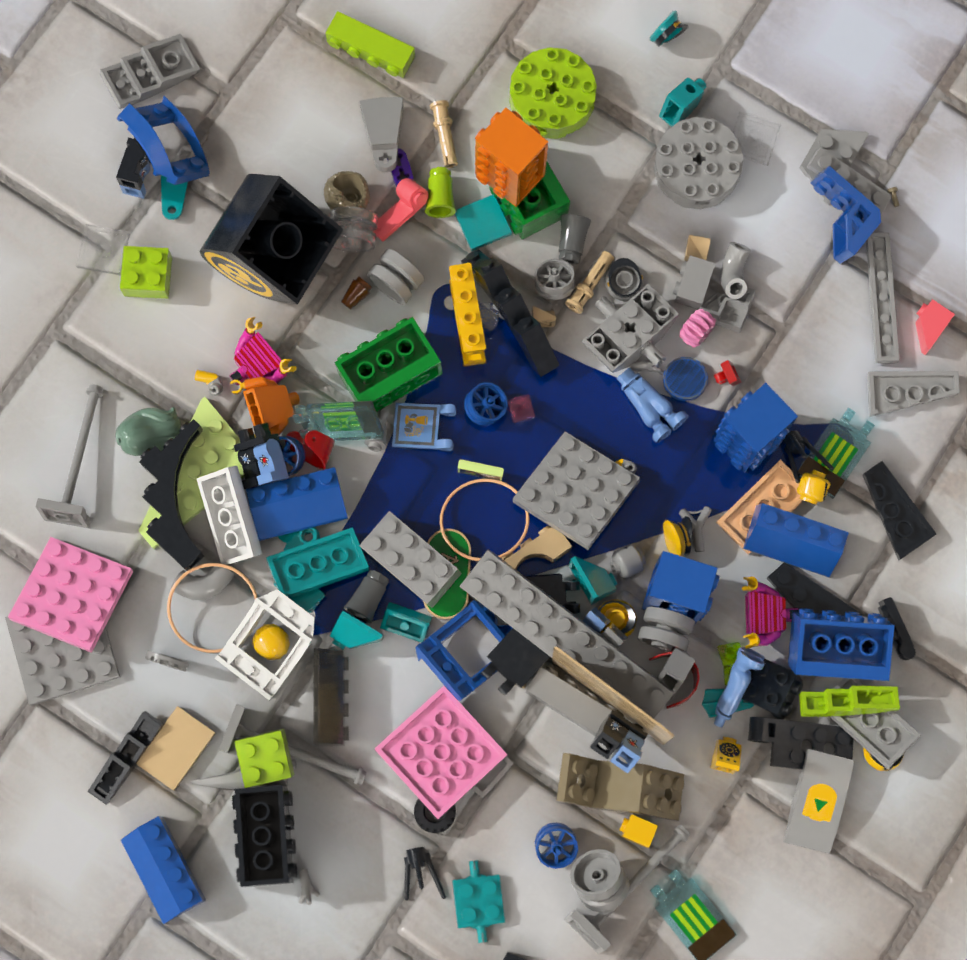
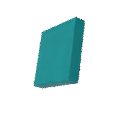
[455,194,512,251]

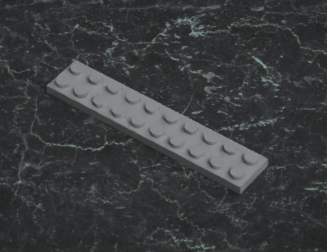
[459,549,674,724]

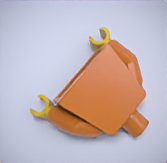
[230,377,300,438]

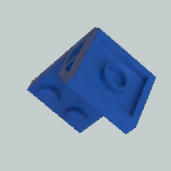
[810,166,881,264]

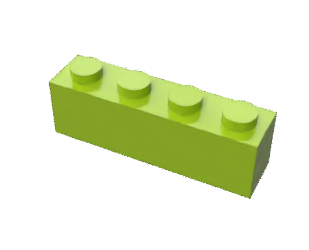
[325,11,415,78]

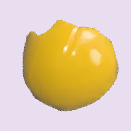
[252,624,290,660]

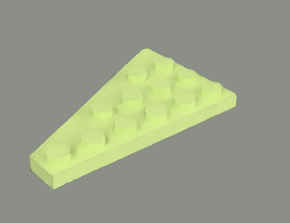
[138,397,244,549]

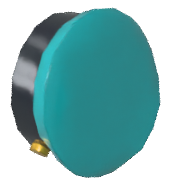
[650,11,688,47]

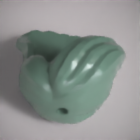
[115,407,182,456]

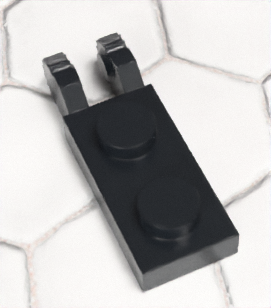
[878,597,916,661]

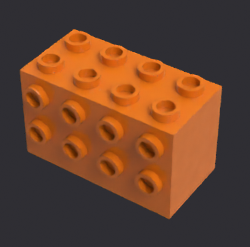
[475,108,548,207]

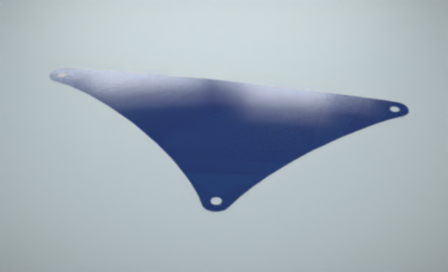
[293,284,854,636]

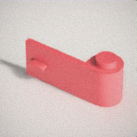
[368,178,429,242]

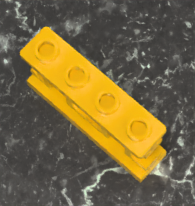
[449,263,486,367]

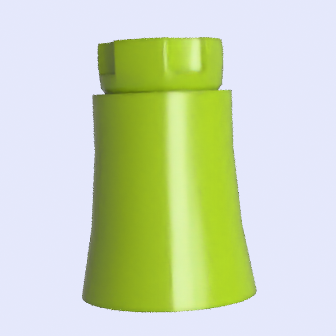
[425,167,456,218]

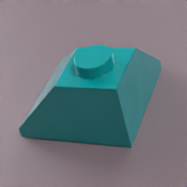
[569,556,617,605]
[330,611,384,650]

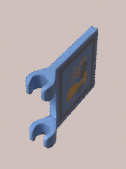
[392,403,456,451]

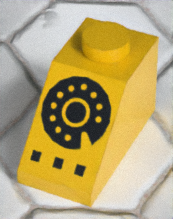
[710,737,742,774]

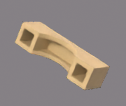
[501,525,572,570]

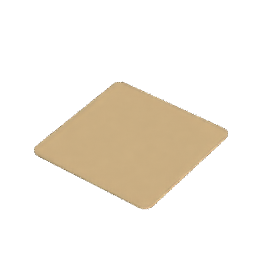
[552,646,674,745]

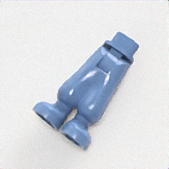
[617,368,689,443]
[714,647,765,728]

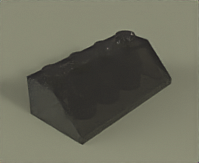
[313,648,349,746]

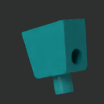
[659,78,707,127]

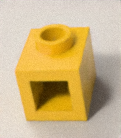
[619,814,658,848]

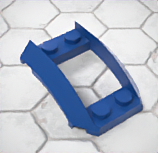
[117,96,210,185]
[415,600,512,701]

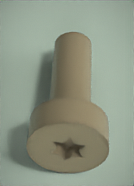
[887,187,900,207]

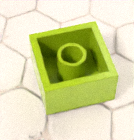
[120,246,172,299]
[234,729,295,788]

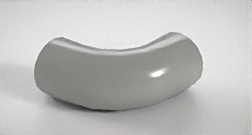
[721,242,751,299]
[171,566,234,600]

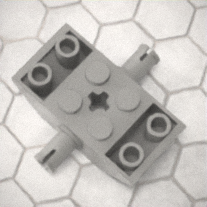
[582,284,679,373]

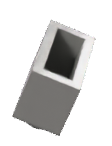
[673,255,715,310]
[657,648,696,700]

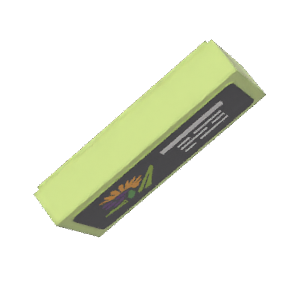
[458,459,504,481]

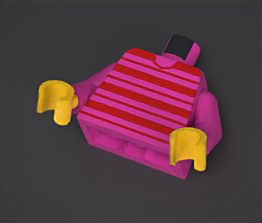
[229,317,297,386]
[742,576,799,649]

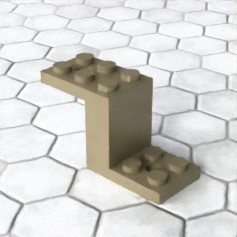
[556,753,684,821]

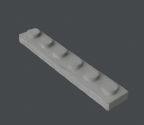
[866,232,899,363]

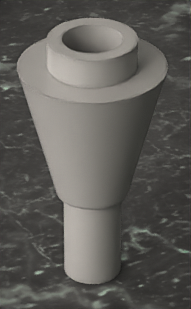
[364,410,388,452]

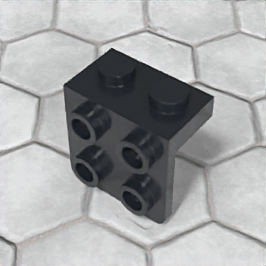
[742,659,803,720]

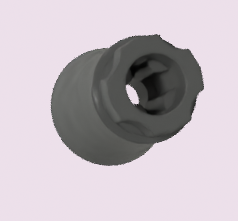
[558,214,591,264]
[343,570,389,623]

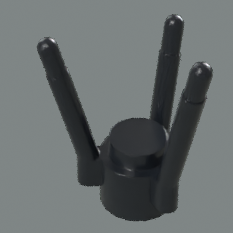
[783,430,834,484]
[404,847,446,901]

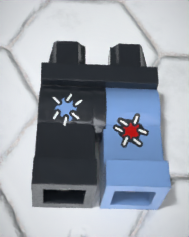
[116,137,151,199]
[234,423,289,490]
[590,710,648,773]

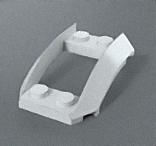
[215,589,315,701]

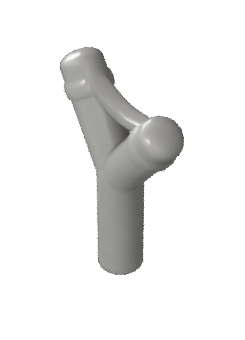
[679,506,712,552]

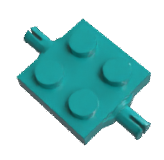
[452,860,505,943]

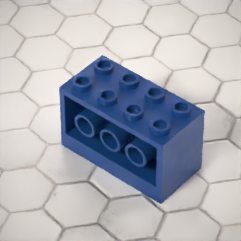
[641,551,720,625]
[788,608,894,681]

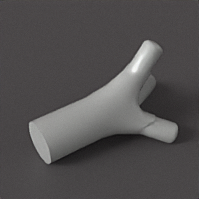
[630,359,664,375]
[298,869,320,905]

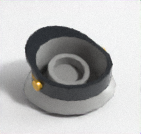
[605,258,643,301]

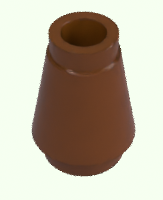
[341,276,372,310]

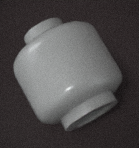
[610,545,646,579]

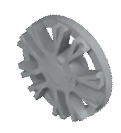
[145,651,189,672]

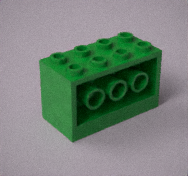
[489,161,570,240]
[334,317,443,413]

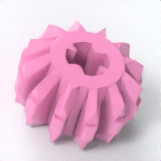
[679,309,716,348]

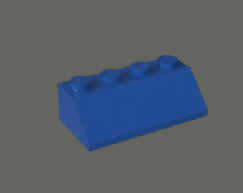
[246,467,348,541]
[743,503,849,578]
[121,816,206,924]

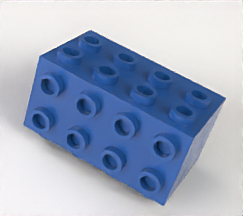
[714,383,798,473]

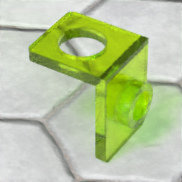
[717,642,741,686]

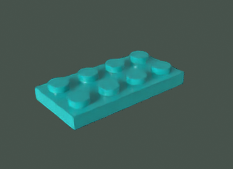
[266,527,369,598]

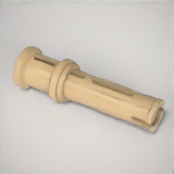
[430,100,458,168]
[565,251,615,314]

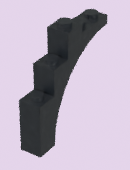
[461,250,560,377]
[139,419,204,571]

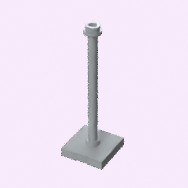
[36,384,103,528]
[219,704,367,785]
[564,825,690,953]

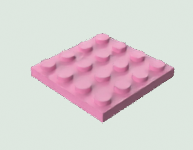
[8,537,133,653]
[374,686,508,819]

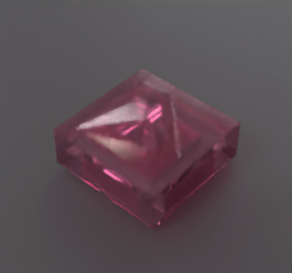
[508,394,535,423]

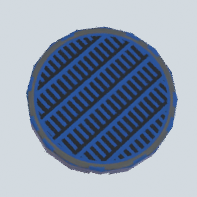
[663,357,708,401]

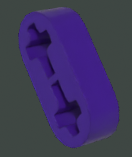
[387,148,413,187]

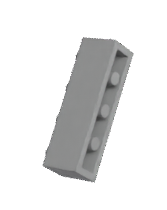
[526,667,617,736]

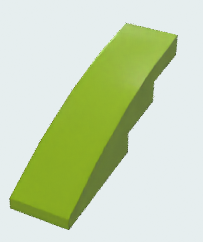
[799,686,900,717]

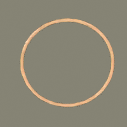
[440,478,530,561]
[167,563,258,653]

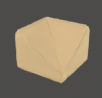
[684,235,711,261]
[532,306,556,328]

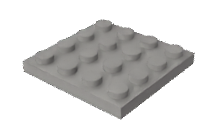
[513,432,640,550]
[5,616,120,706]

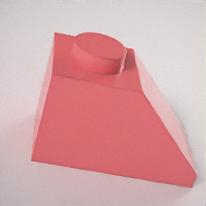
[915,299,955,355]

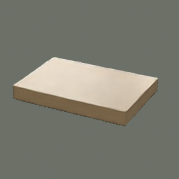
[136,706,216,791]

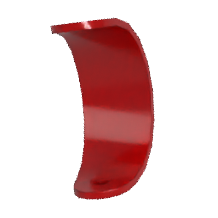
[285,430,335,470]
[649,651,700,709]

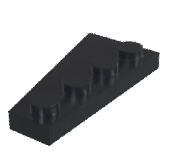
[862,461,936,561]
[766,562,863,616]

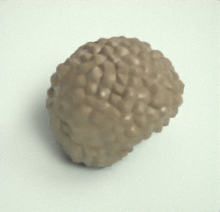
[324,171,370,217]

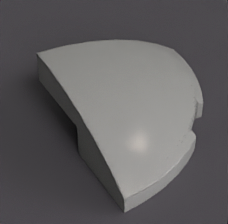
[699,288,755,333]

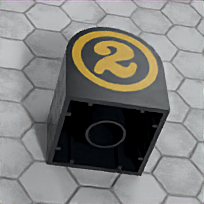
[200,174,344,305]

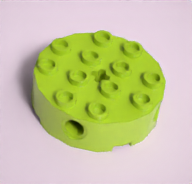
[509,47,597,139]

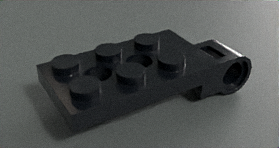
[748,717,854,770]

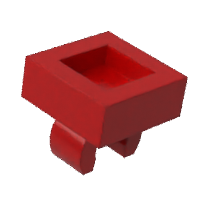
[714,360,741,386]

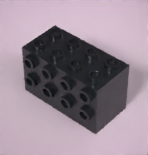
[232,785,298,887]

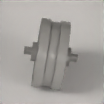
[534,259,575,300]

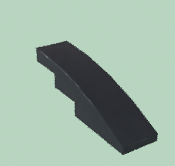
[87,711,164,805]

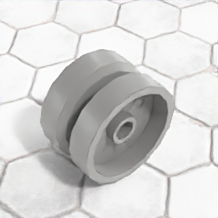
[367,249,424,305]
[637,607,695,652]
[570,849,630,912]

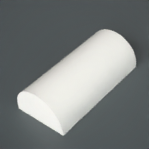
[197,466,263,565]

